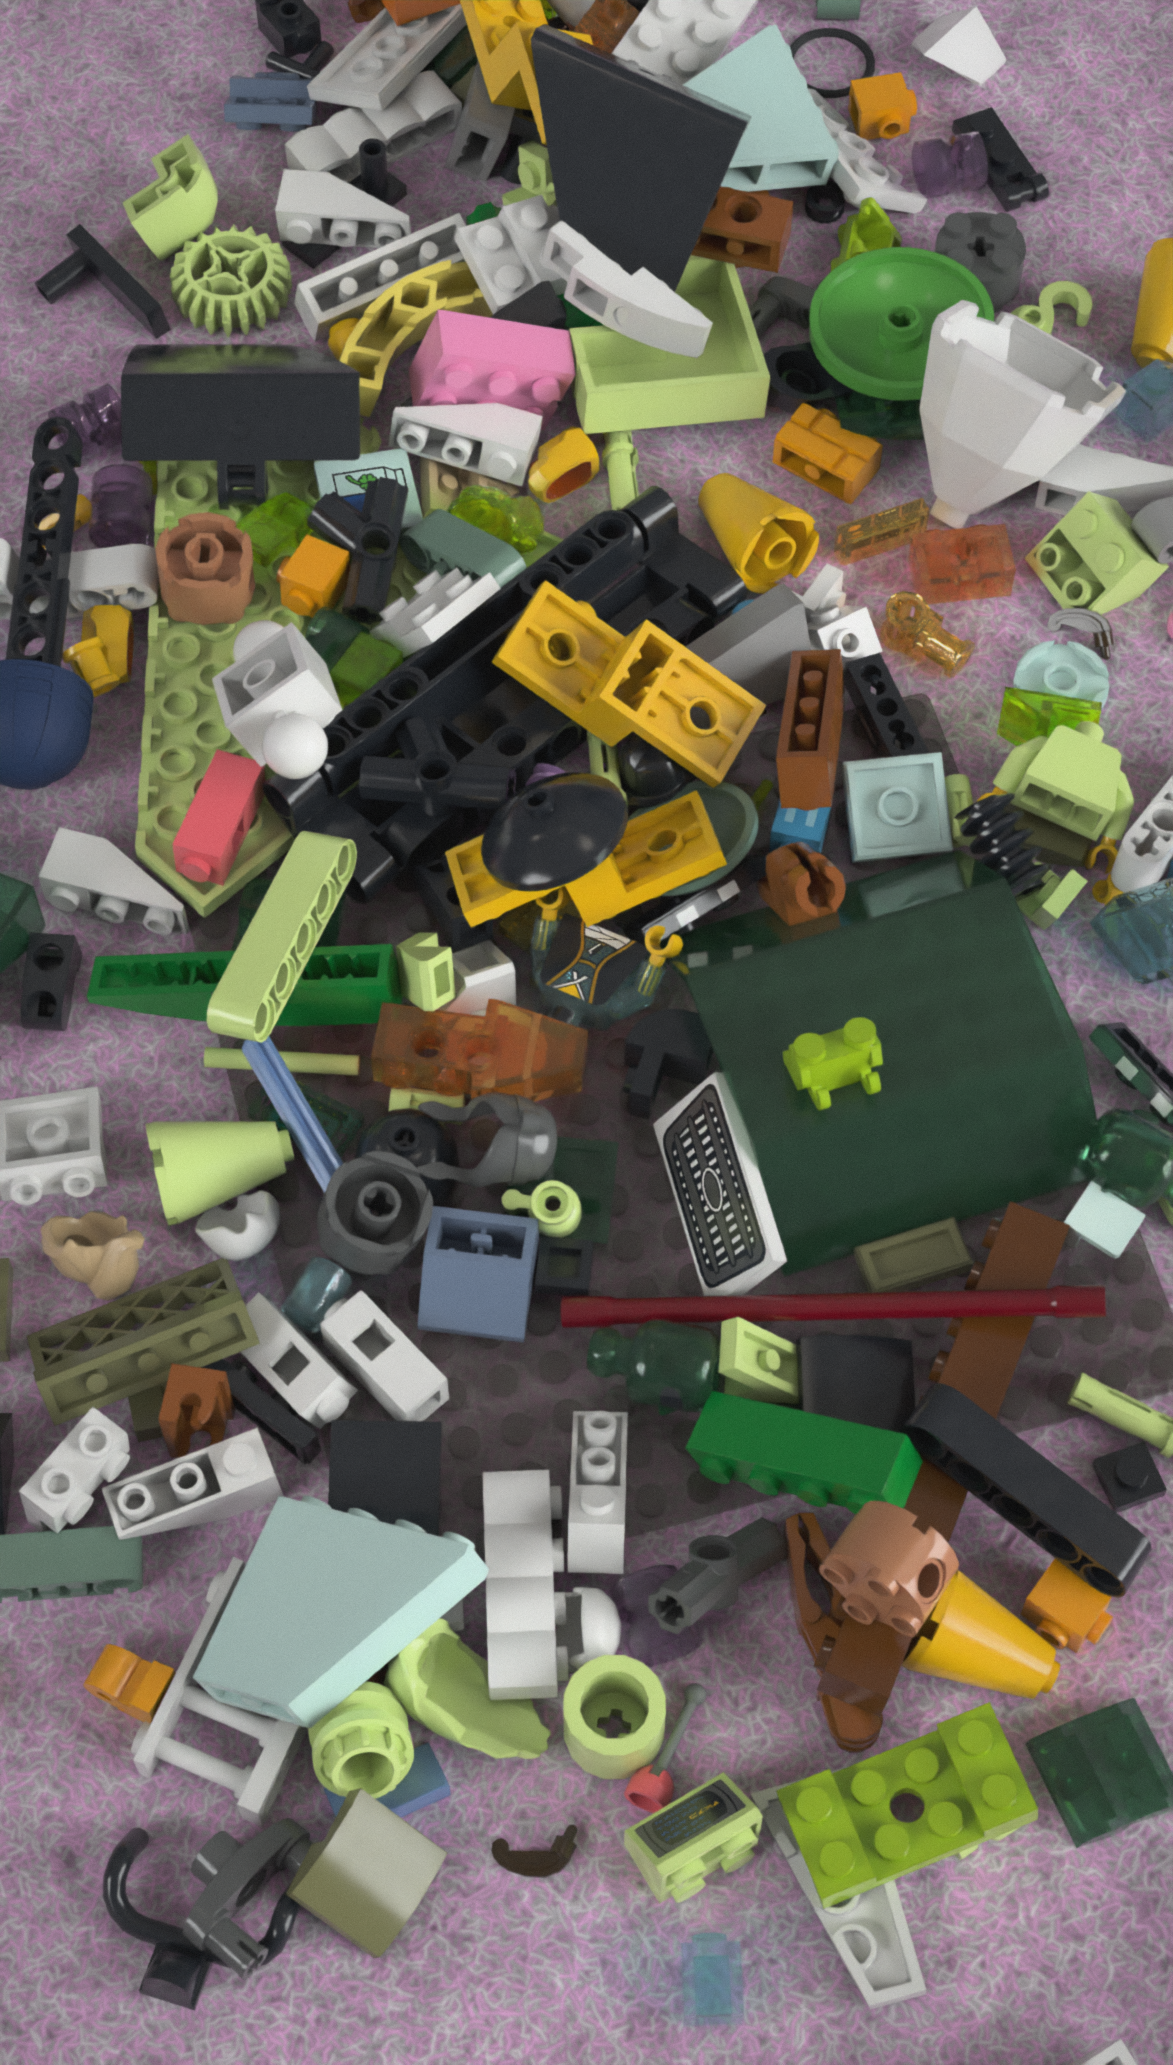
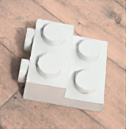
[454,195,568,315]
[370,568,501,663]
[0,1087,108,1205]
[19,1407,130,1534]

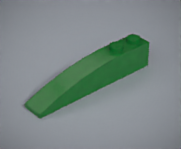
[87,944,403,1026]

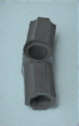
[648,1517,787,1634]

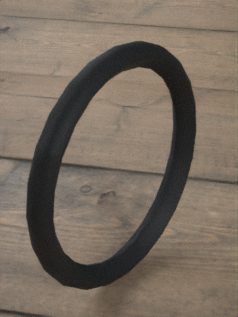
[790,28,875,98]

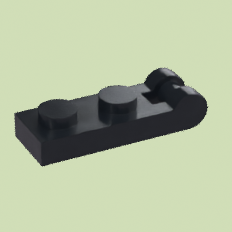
[952,107,1049,212]

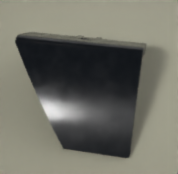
[530,24,752,292]
[121,344,360,510]

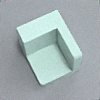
[1064,1180,1146,1258]

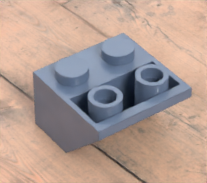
[417,1206,539,1343]

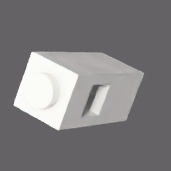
[320,1290,449,1421]
[241,1292,358,1429]

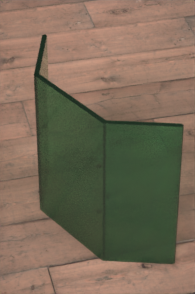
[660,850,1108,1277]

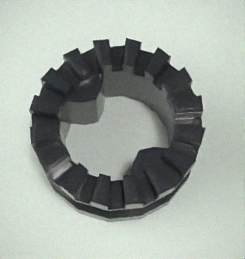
[805,181,845,224]

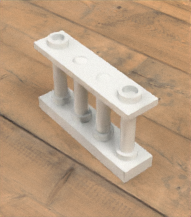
[131,1557,308,1827]

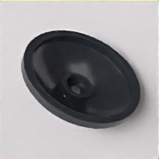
[481,772,628,891]

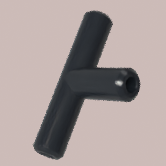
[265,41,334,79]

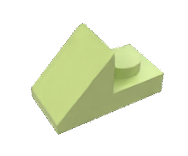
[718,1317,799,1404]

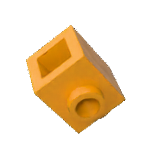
[848,72,917,140]
[276,534,350,622]
[1020,1559,1113,1653]

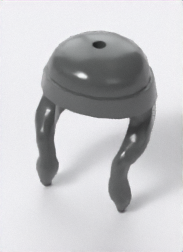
[417,1092,557,1187]

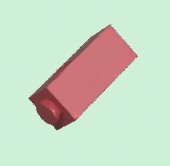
[172,749,266,886]

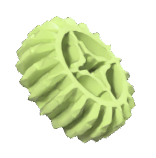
[170,224,292,338]

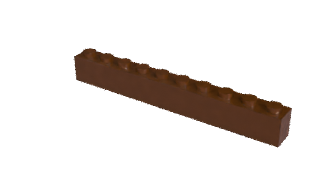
[813,1201,1070,1717]

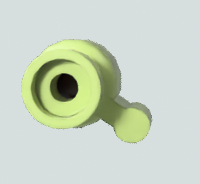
[502,1180,581,1238]

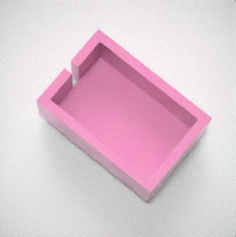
[409,309,576,431]

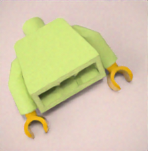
[977,721,1134,874]

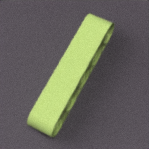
[207,831,357,1043]

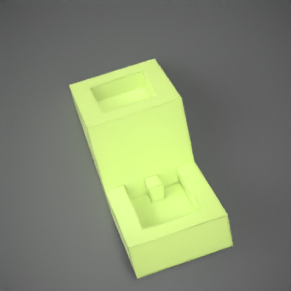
[396,932,456,1011]

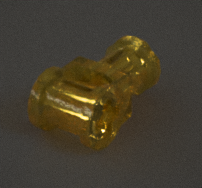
[880,591,975,678]

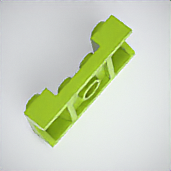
[776,1702,1038,1909]

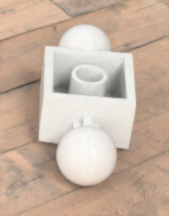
[212,620,342,779]

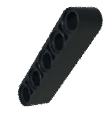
[902,1383,1152,1598]

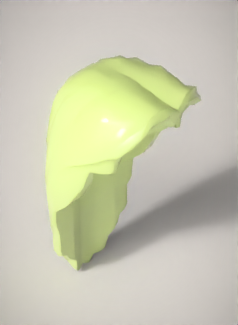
[384,1618,551,1759]

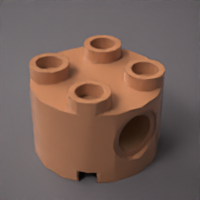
[155,512,256,625]
[819,1501,959,1637]

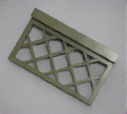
[26,1258,260,1426]

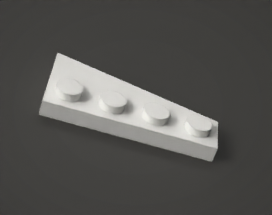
[808,89,927,214]
[750,1766,927,2010]

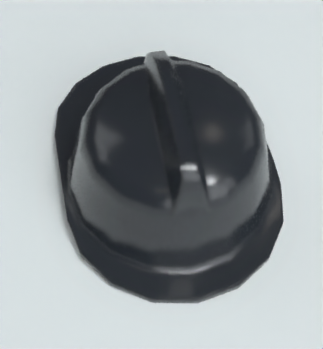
[764,342,855,414]
[619,734,697,808]

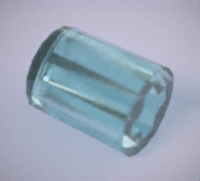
[281,1257,352,1333]

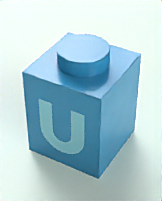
[769,800,831,853]

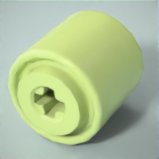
[563,1655,666,1779]

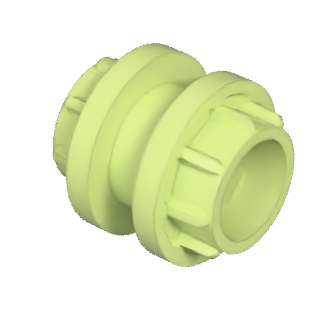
[308,1681,414,1799]

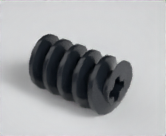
[954,793,1052,906]

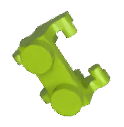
[831,197,902,271]
[783,1017,883,1111]

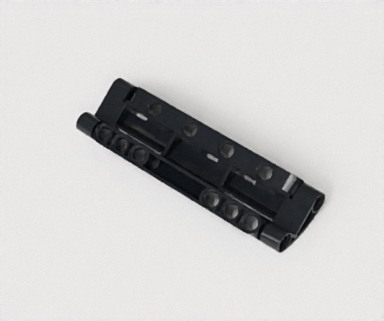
[262,486,748,904]

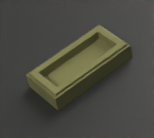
[854,1217,973,1292]

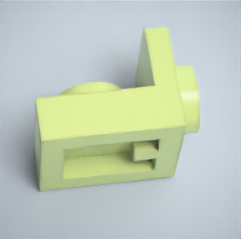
[502,141,553,206]
[1012,862,1088,930]

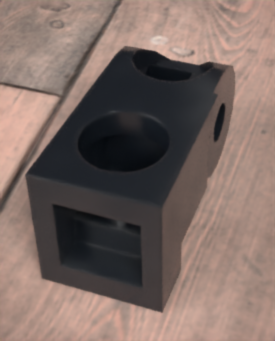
[414,855,493,953]
[21,932,83,1031]

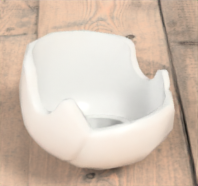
[195,1190,280,1262]
[556,1587,622,1673]

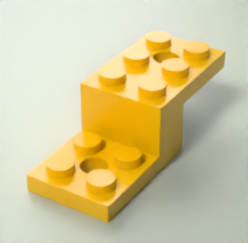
[460,0,593,145]
[492,580,766,788]
[445,790,727,927]

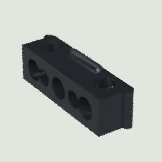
[843,652,929,758]

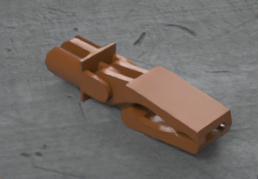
[783,1513,883,1753]

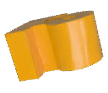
[83,1644,176,1723]

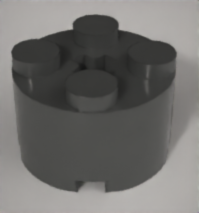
[934,212,1026,313]
[317,1151,433,1275]

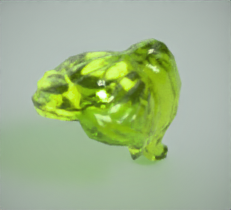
[446,485,545,555]

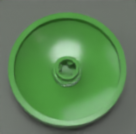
[809,247,994,401]

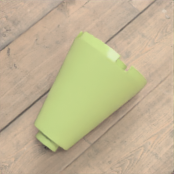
[145,1121,295,1226]

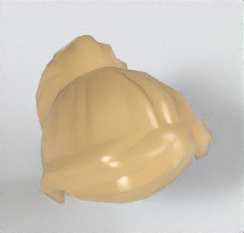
[40,1211,145,1301]

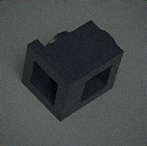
[255,0,322,58]

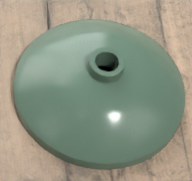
[628,781,758,896]

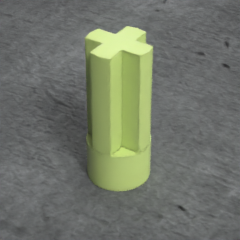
[945,774,977,848]
[389,1085,465,1125]

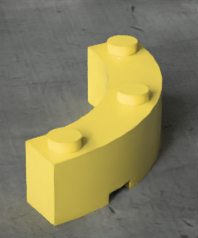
[339,260,493,417]

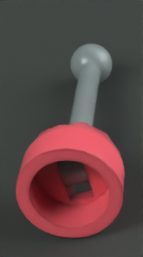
[624,1683,706,1813]

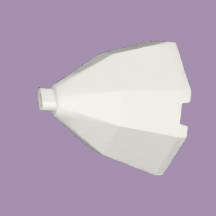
[920,300,1126,529]

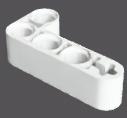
[0,538,160,620]
[1110,775,1173,893]

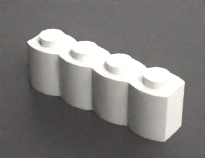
[285,71,462,183]
[483,1470,569,1700]

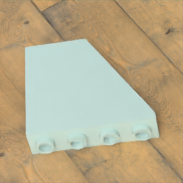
[683,25,839,192]
[193,1496,489,1728]

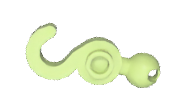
[1010,281,1093,335]

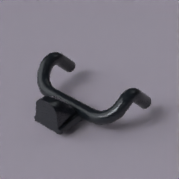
[102,1827,302,2011]

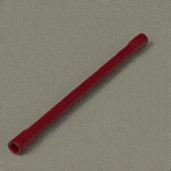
[561,1284,1106,1328]

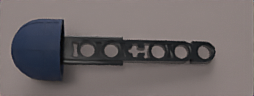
[0,417,94,790]

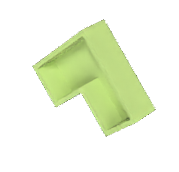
[569,255,770,434]

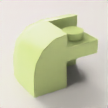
[123,134,218,261]

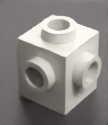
[807,605,882,675]

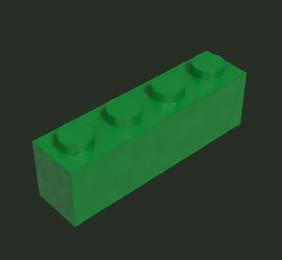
[686,1391,923,1514]

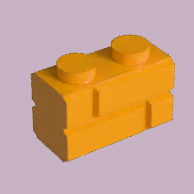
[773,402,883,505]

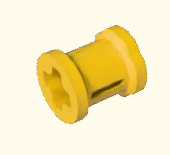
[62,637,121,698]

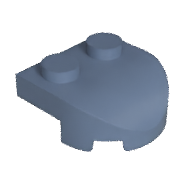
[224,72,317,132]

